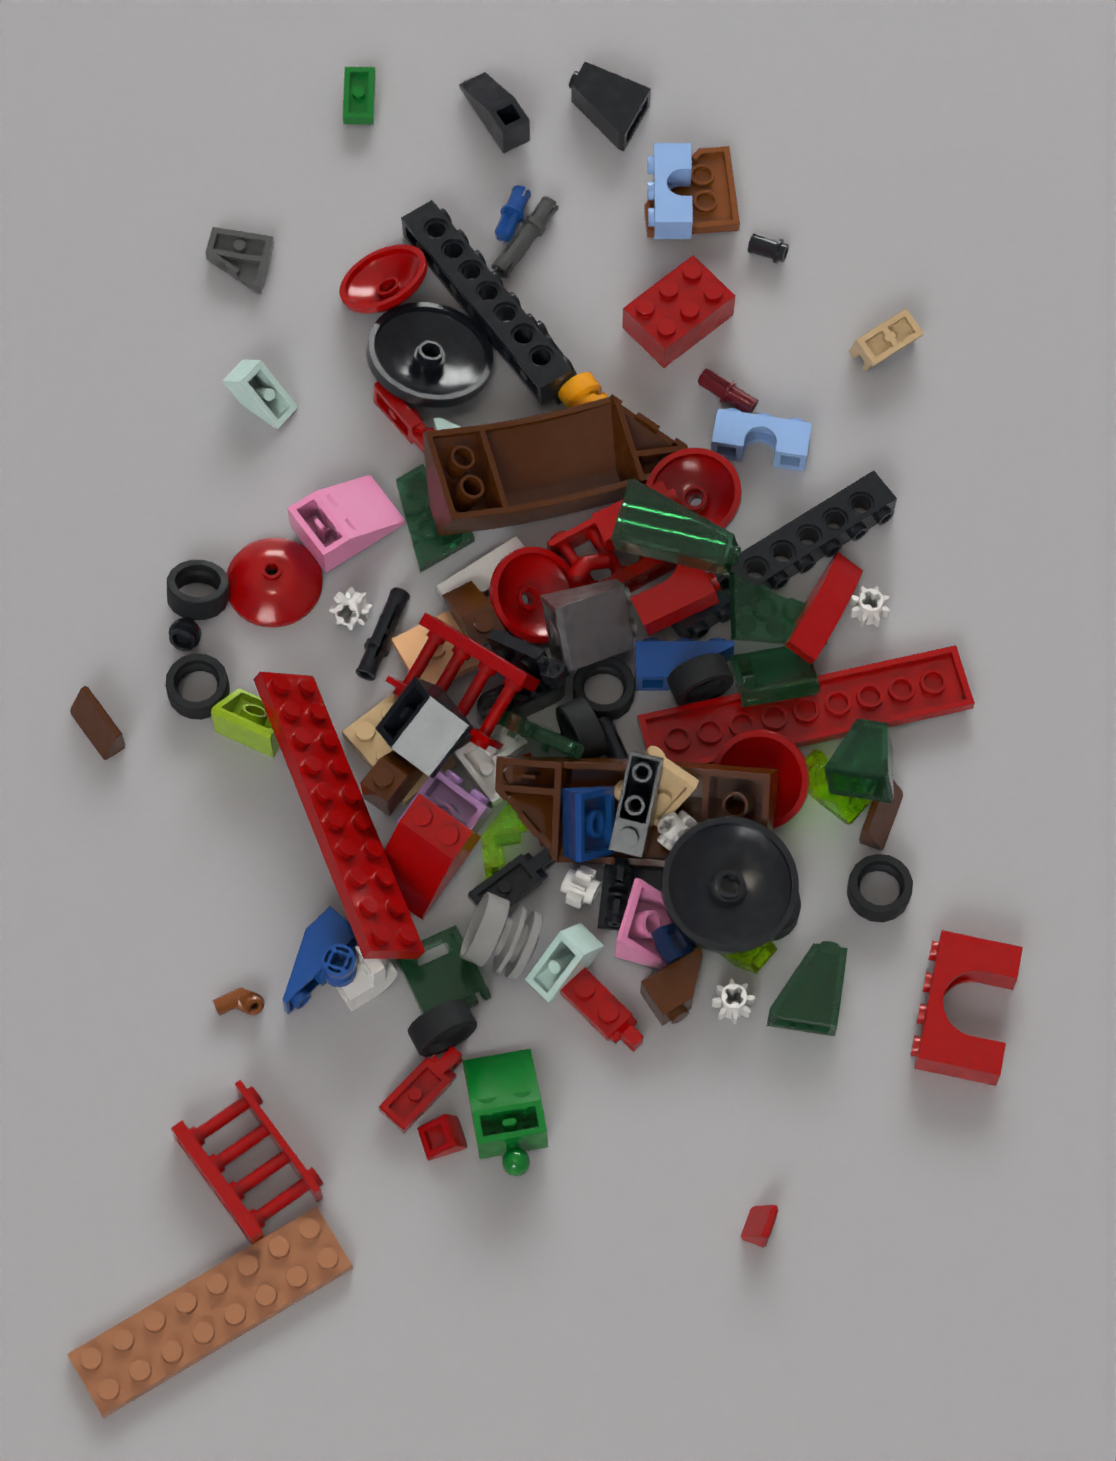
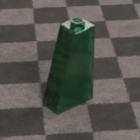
[611,478,741,576]

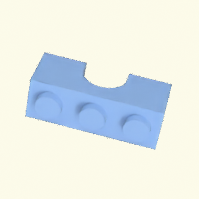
[647,143,693,239]
[711,408,812,471]

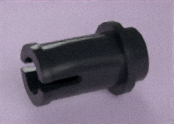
[747,233,789,264]

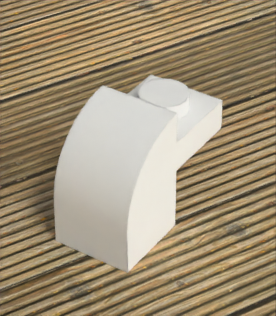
[335,946,398,1012]

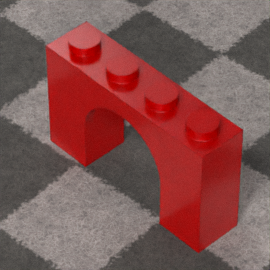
[591,481,721,636]
[910,930,1023,1086]

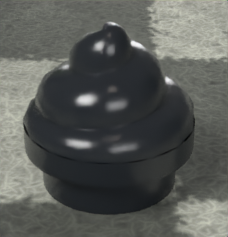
[169,618,202,651]

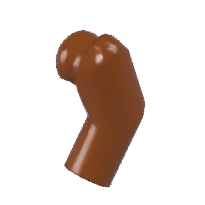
[212,987,264,1016]

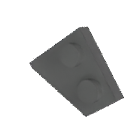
[206,227,274,294]

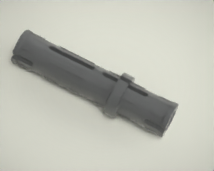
[491,196,559,278]

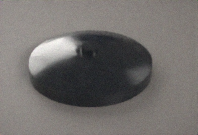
[366,302,493,408]
[661,816,799,954]

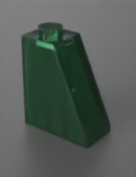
[824,718,894,803]
[766,941,848,1037]

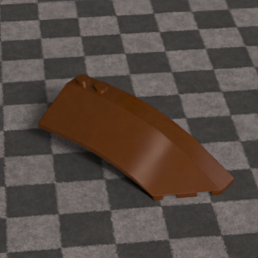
[423,394,688,536]
[495,756,779,867]

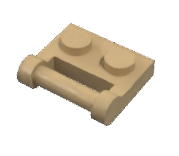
[614,746,699,827]

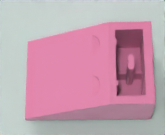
[287,475,406,573]

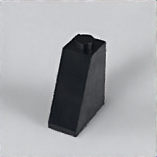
[569,62,651,151]

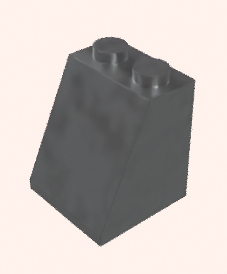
[540,579,637,671]

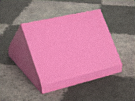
[615,878,672,970]

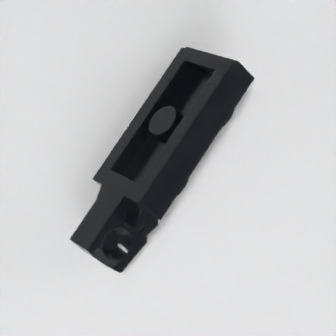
[487,629,569,687]
[468,848,556,907]

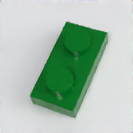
[343,67,375,125]

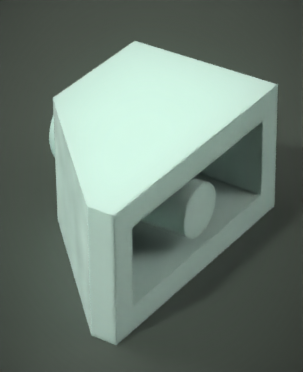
[222,359,298,429]
[525,923,604,1003]

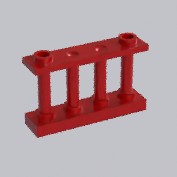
[547,487,699,593]
[385,612,540,750]
[171,1080,324,1245]

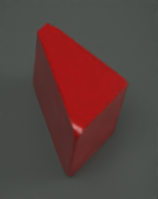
[417,1114,468,1160]
[741,1204,779,1248]

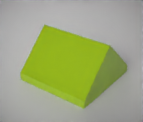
[211,688,280,758]

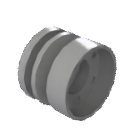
[459,892,543,981]

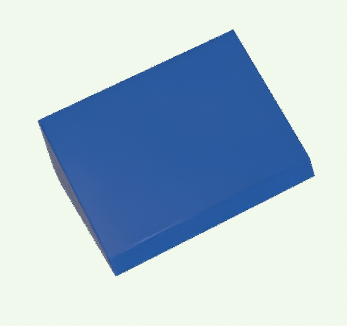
[562,786,615,862]

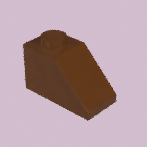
[442,581,506,647]
[360,750,424,816]
[640,948,703,1026]

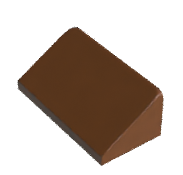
[70,686,125,760]
[859,773,903,850]

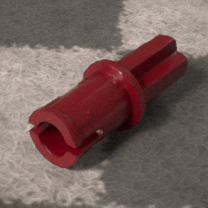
[698,368,759,413]

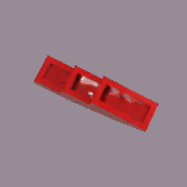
[784,552,863,664]

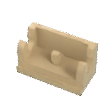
[849,308,924,371]

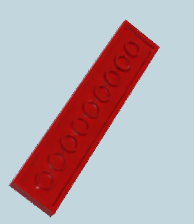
[637,645,975,764]
[253,671,425,959]

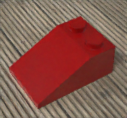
[384,793,481,920]

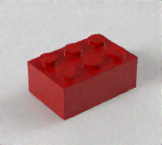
[622,255,735,368]

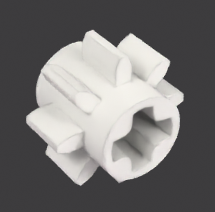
[850,586,890,627]
[329,587,373,630]
[657,810,699,851]
[560,864,602,909]
[711,978,755,1024]

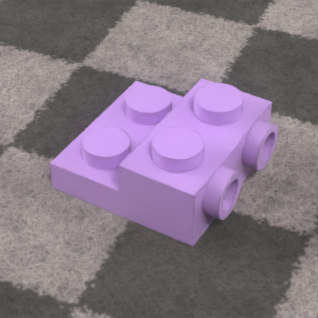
[396,768,493,833]

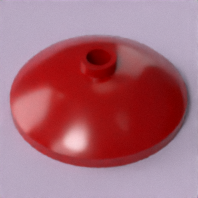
[339,244,428,314]
[645,448,742,541]
[226,538,323,628]
[489,546,571,644]
[713,730,810,829]

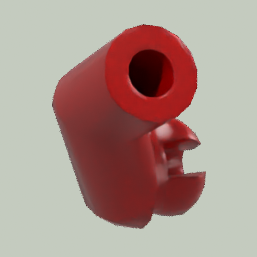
[567,552,610,588]

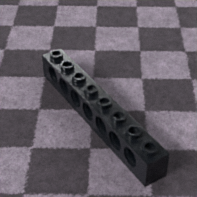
[401,200,574,406]
[671,470,897,640]

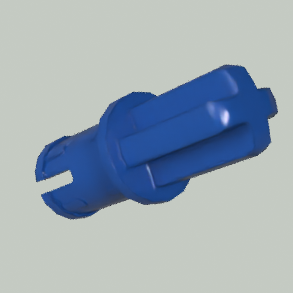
[494,185,531,242]

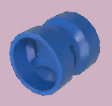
[321,943,357,988]

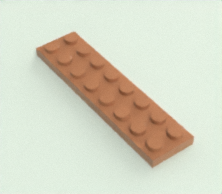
[67,1206,353,1418]

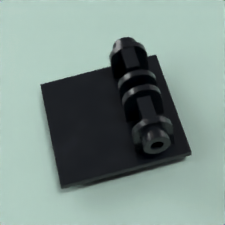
[597,859,662,931]

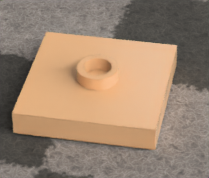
[391,610,480,685]

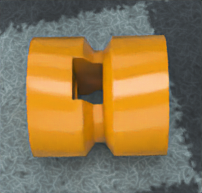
[558,372,609,408]

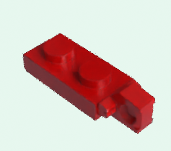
[374,381,435,453]
[560,968,644,1052]
[378,1046,463,1133]

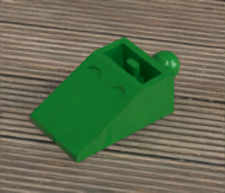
[462,1049,548,1176]

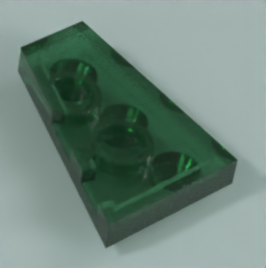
[396,464,475,573]
[729,573,827,645]

